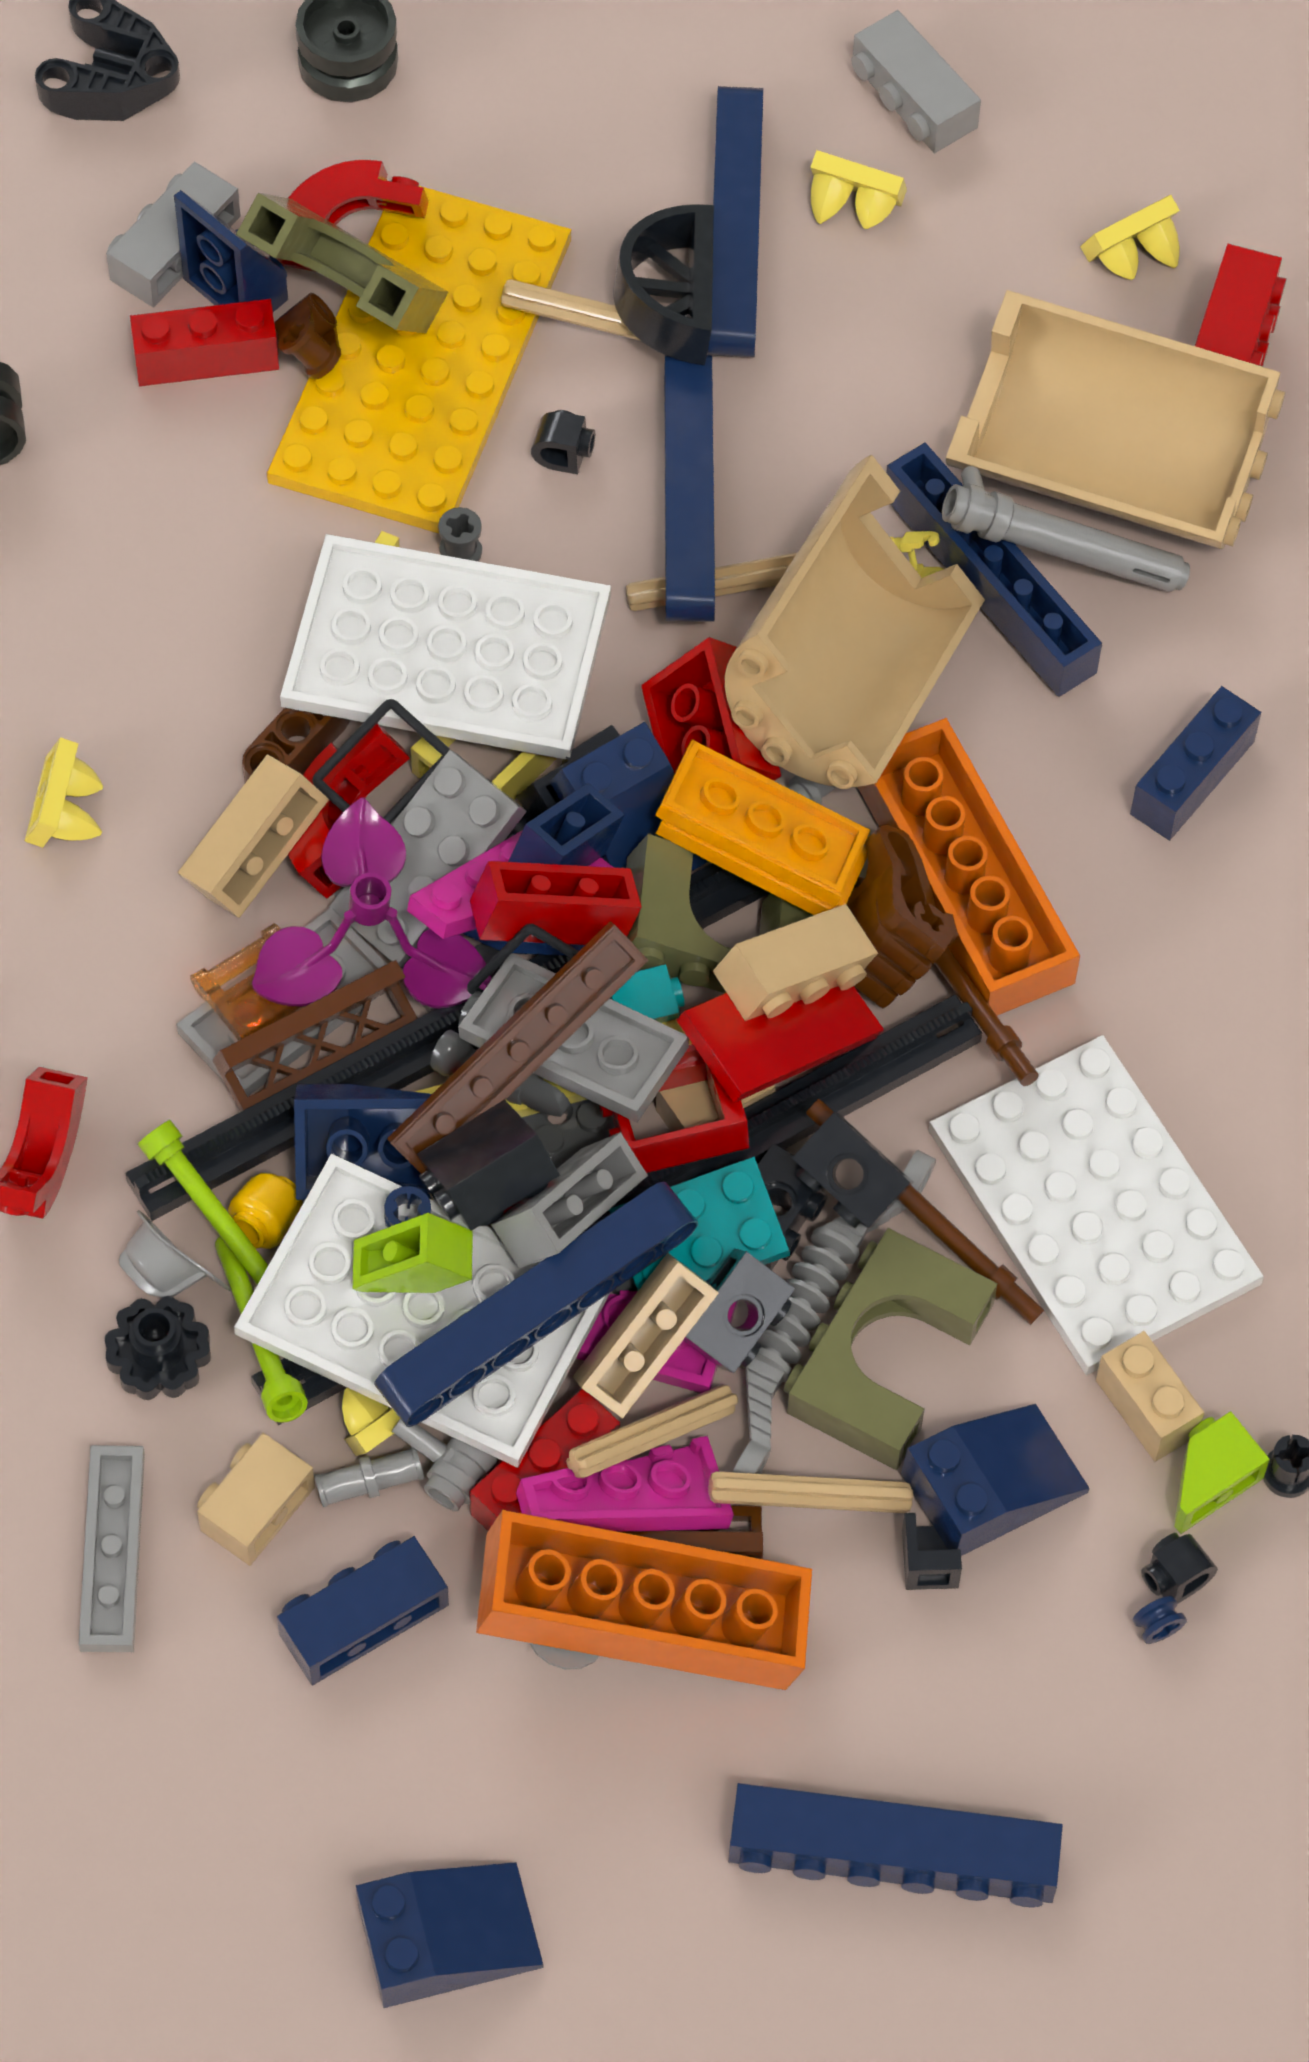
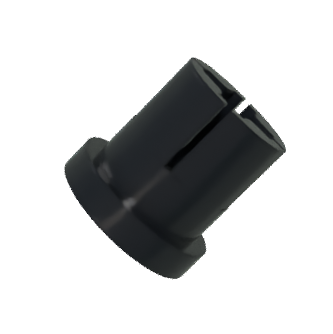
[1263,1434,1309,1498]

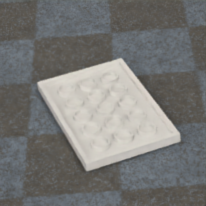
[280,534,611,759]
[928,1035,1264,1376]
[234,1154,610,1468]

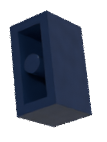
[508,783,625,866]

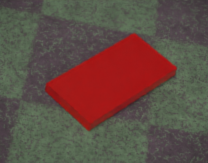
[676,986,884,1103]

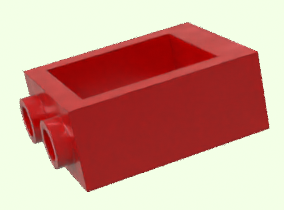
[599,1044,749,1173]

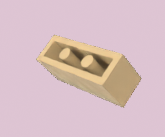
[177,754,329,918]
[713,904,878,1021]
[572,1253,719,1419]

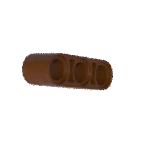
[242,708,350,783]

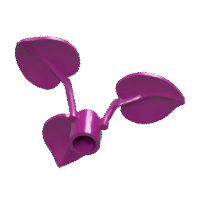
[252,798,491,1008]

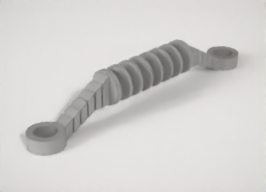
[733,1150,936,1474]

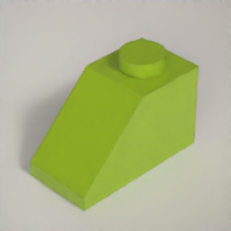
[353,1213,473,1293]
[1174,1411,1270,1534]

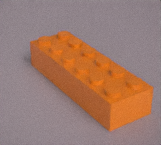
[858,718,1080,1016]
[476,1510,812,1690]

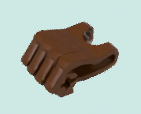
[846,825,958,1009]

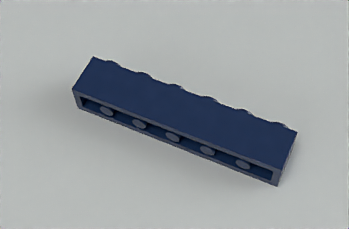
[886,442,1102,697]
[728,1783,1063,1908]

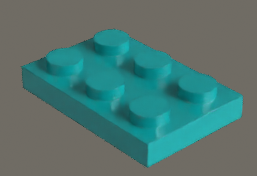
[609,1157,790,1290]

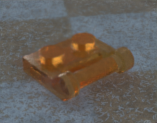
[190,923,303,1041]

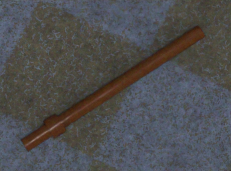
[935,948,1039,1086]
[806,1098,1044,1325]

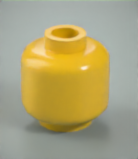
[228,1173,303,1249]

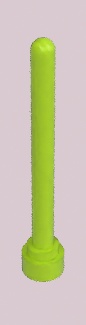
[137,1120,268,1285]
[215,1237,308,1422]

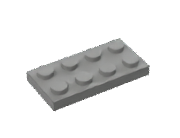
[329,750,527,968]
[177,907,387,1097]
[458,953,689,1123]

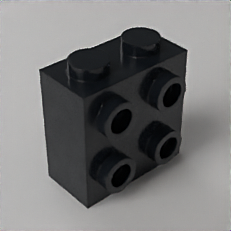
[417,1099,560,1231]

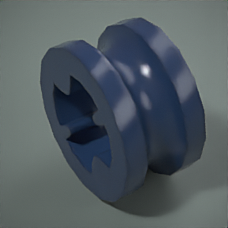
[384,1186,431,1228]
[1133,1596,1187,1644]

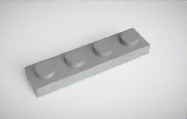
[79,1445,145,1652]

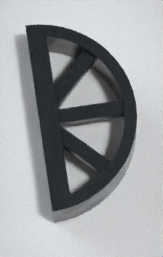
[613,204,714,366]

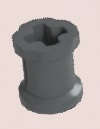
[438,507,482,561]

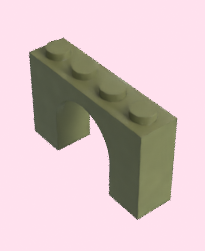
[236,193,448,333]
[626,834,814,993]
[784,1228,998,1471]

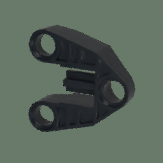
[35,0,180,121]

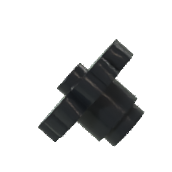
[105,1296,211,1400]

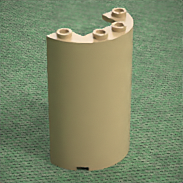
[946,290,1285,549]
[725,455,985,789]

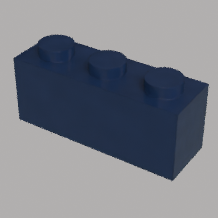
[1130,686,1262,841]
[277,1536,449,1686]

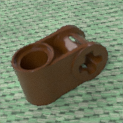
[274,292,341,379]

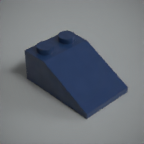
[174,190,288,312]
[550,722,709,872]
[294,1084,432,1200]
[901,1404,1090,1556]
[356,1862,544,2009]

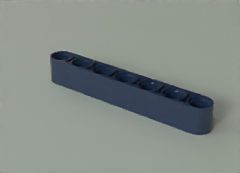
[708,86,763,357]
[664,355,715,622]
[374,1182,698,1427]

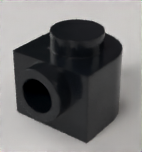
[531,410,596,475]
[1141,1533,1218,1604]

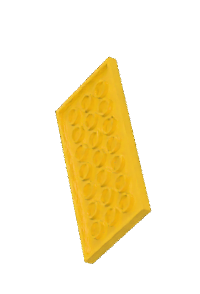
[267,186,571,534]

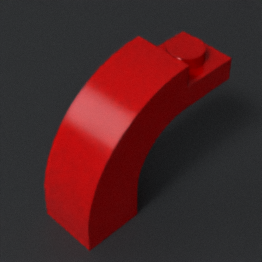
[269,160,429,272]
[288,723,410,899]
[0,1067,88,1219]

